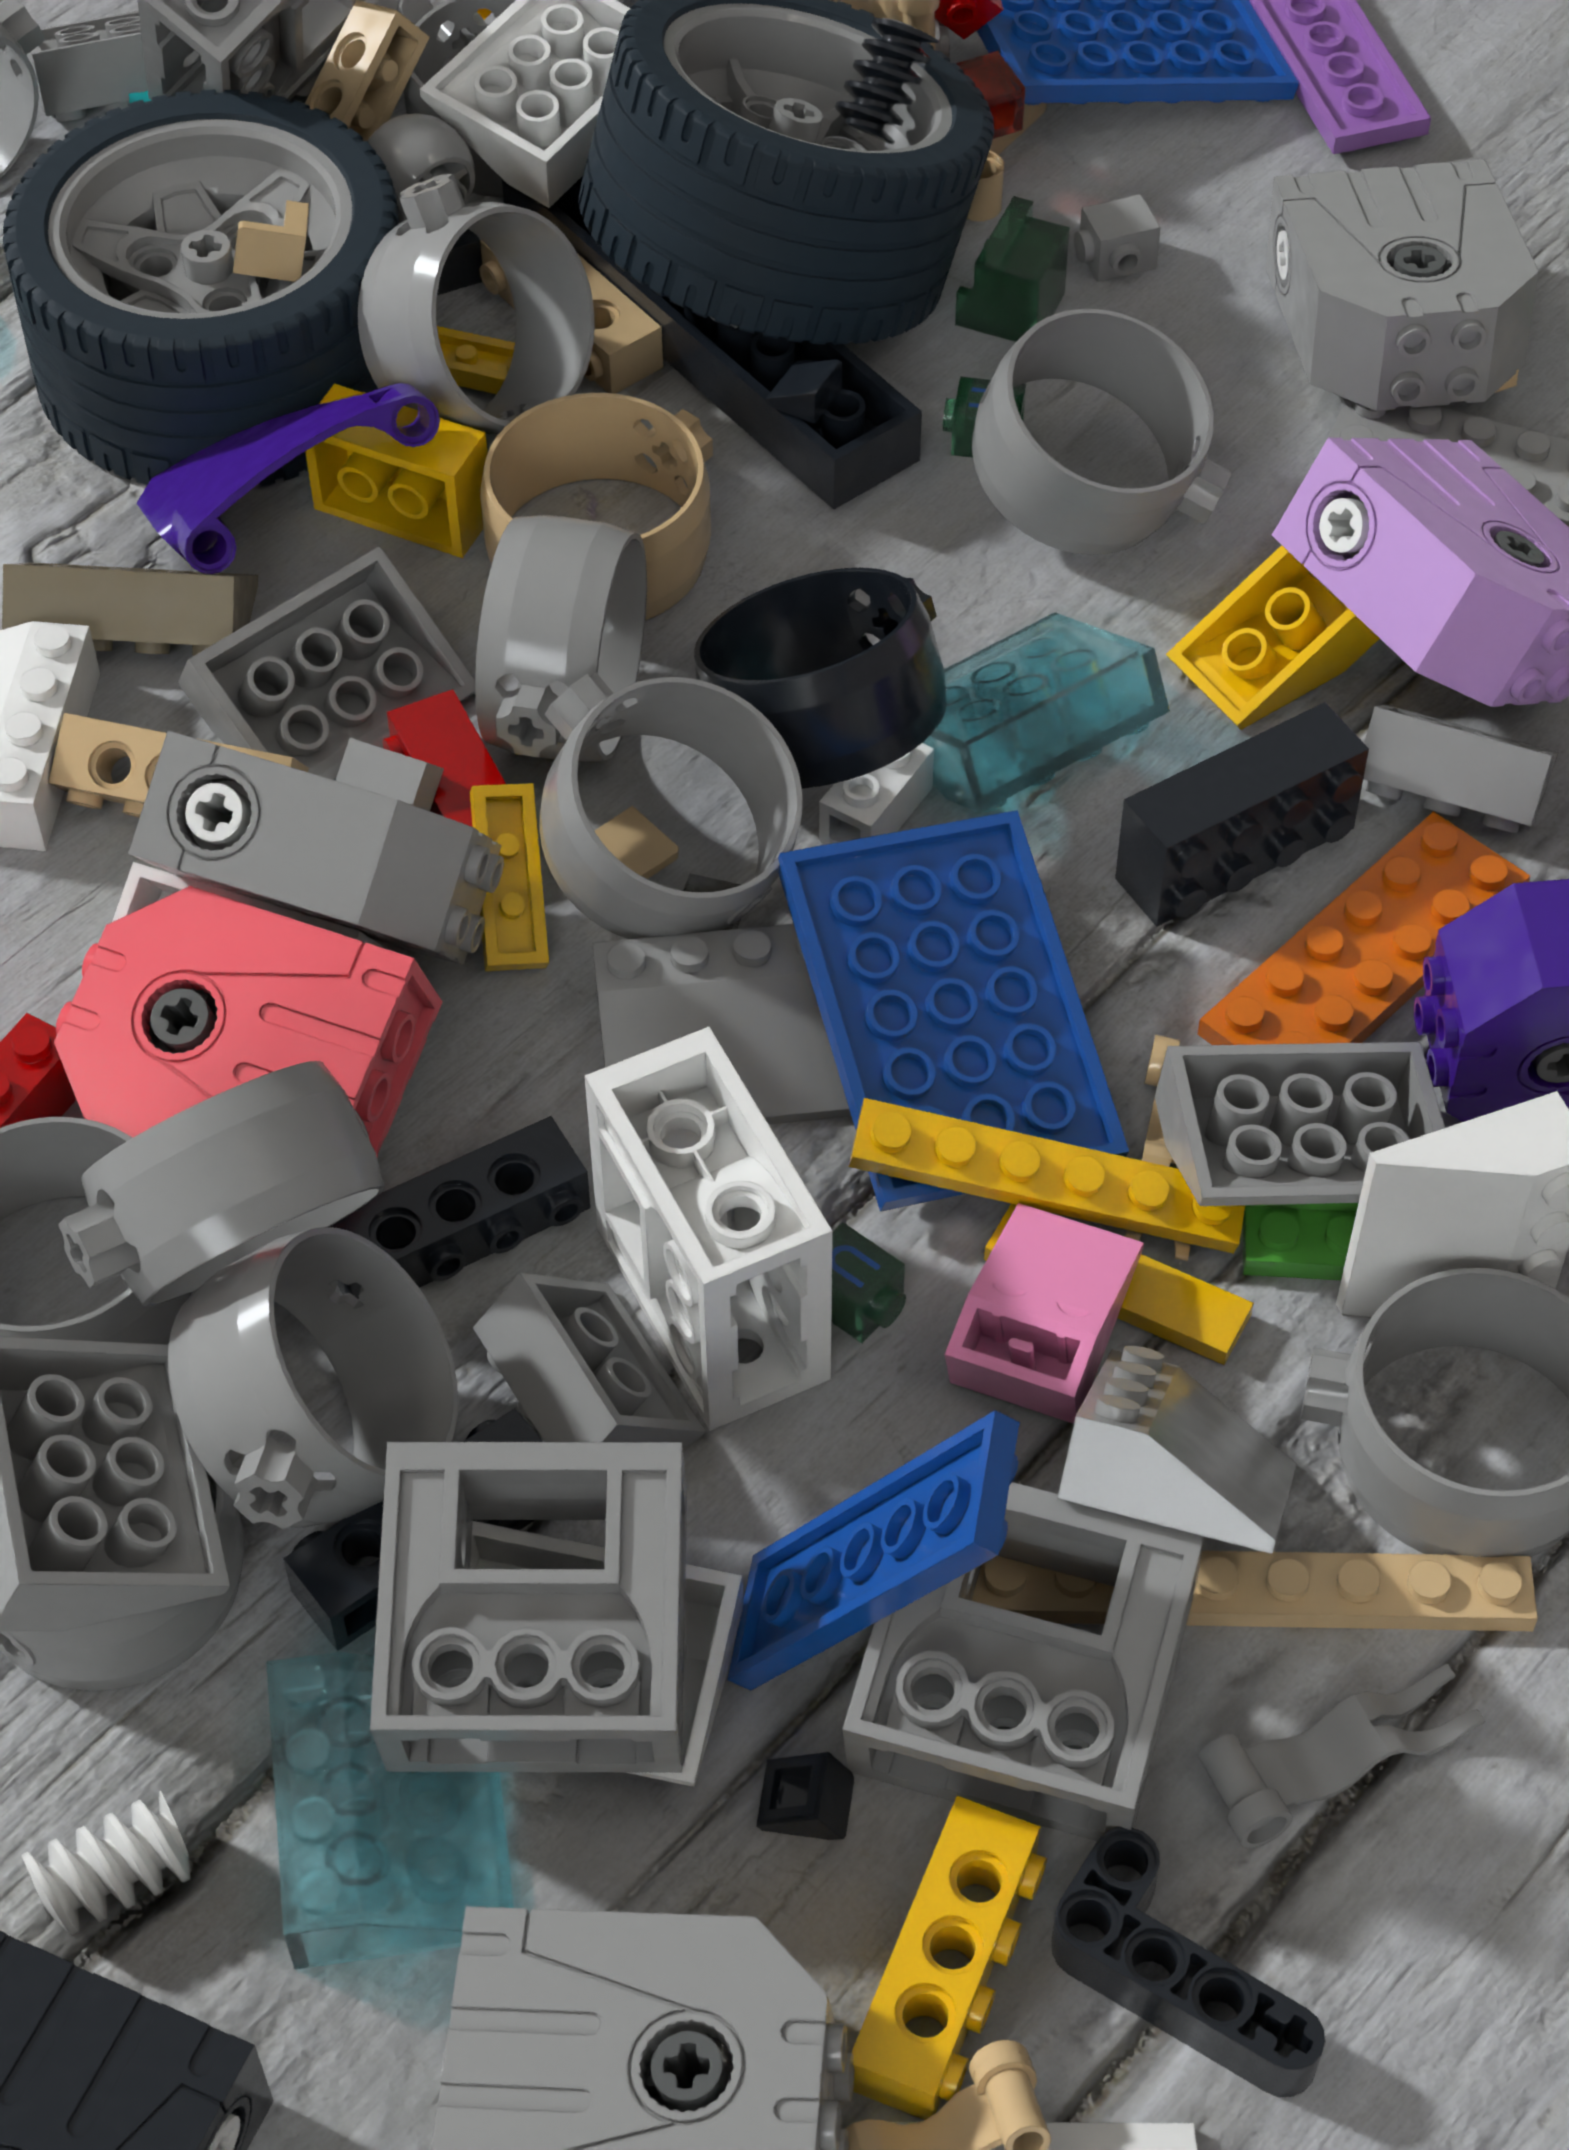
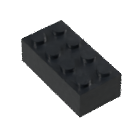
[1115,702,1369,927]

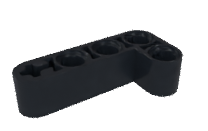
[1051,1827,1325,2097]

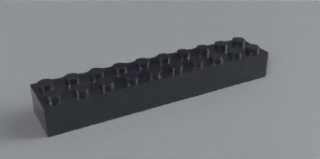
[502,176,922,510]

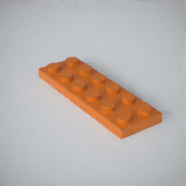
[1197,811,1530,1045]

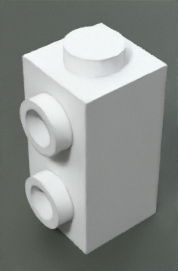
[819,743,934,844]

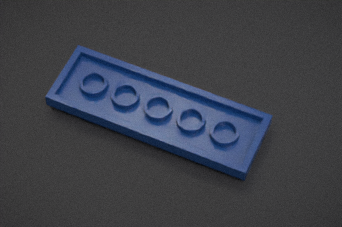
[727,1410,1020,1691]

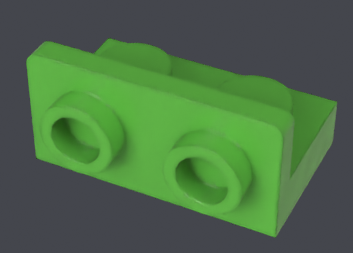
[1243,1203,1358,1281]

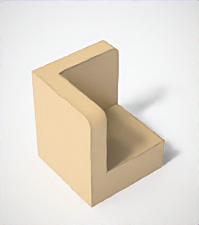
[233,200,309,282]
[594,806,679,879]

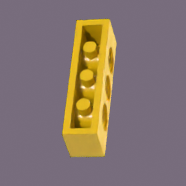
[851,1795,1047,2120]

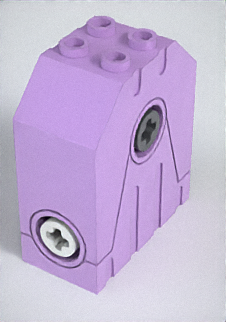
[1272,437,1569,707]

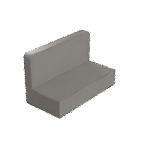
[335,738,444,811]

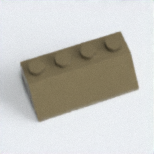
[2,563,258,656]

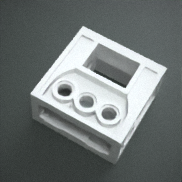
[584,1027,832,1431]

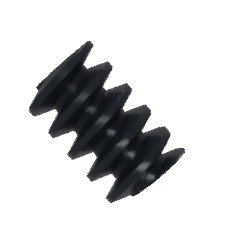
[835,18,939,145]

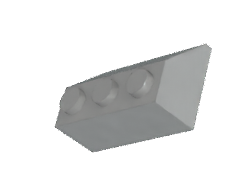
[1364,704,1558,833]
[473,1272,706,1448]

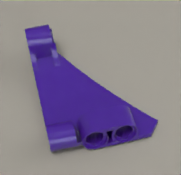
[136,383,440,575]

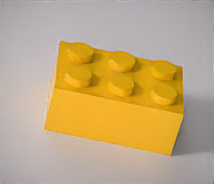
[305,384,488,558]

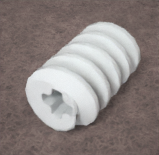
[21,1790,190,1935]

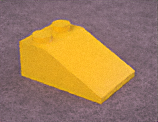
[1166,545,1380,730]

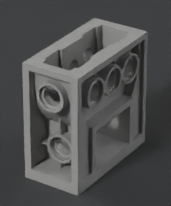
[137,0,366,102]
[370,1442,687,1773]
[842,1482,1205,1841]

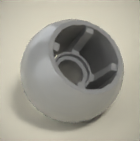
[367,113,475,224]

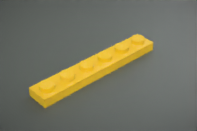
[849,1098,1245,1254]

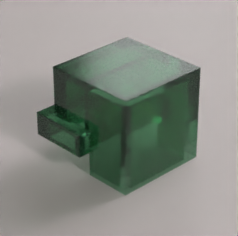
[955,196,1070,342]

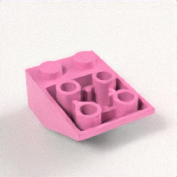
[944,1203,1144,1424]

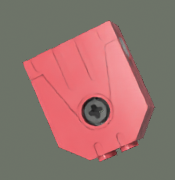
[54,886,443,1158]

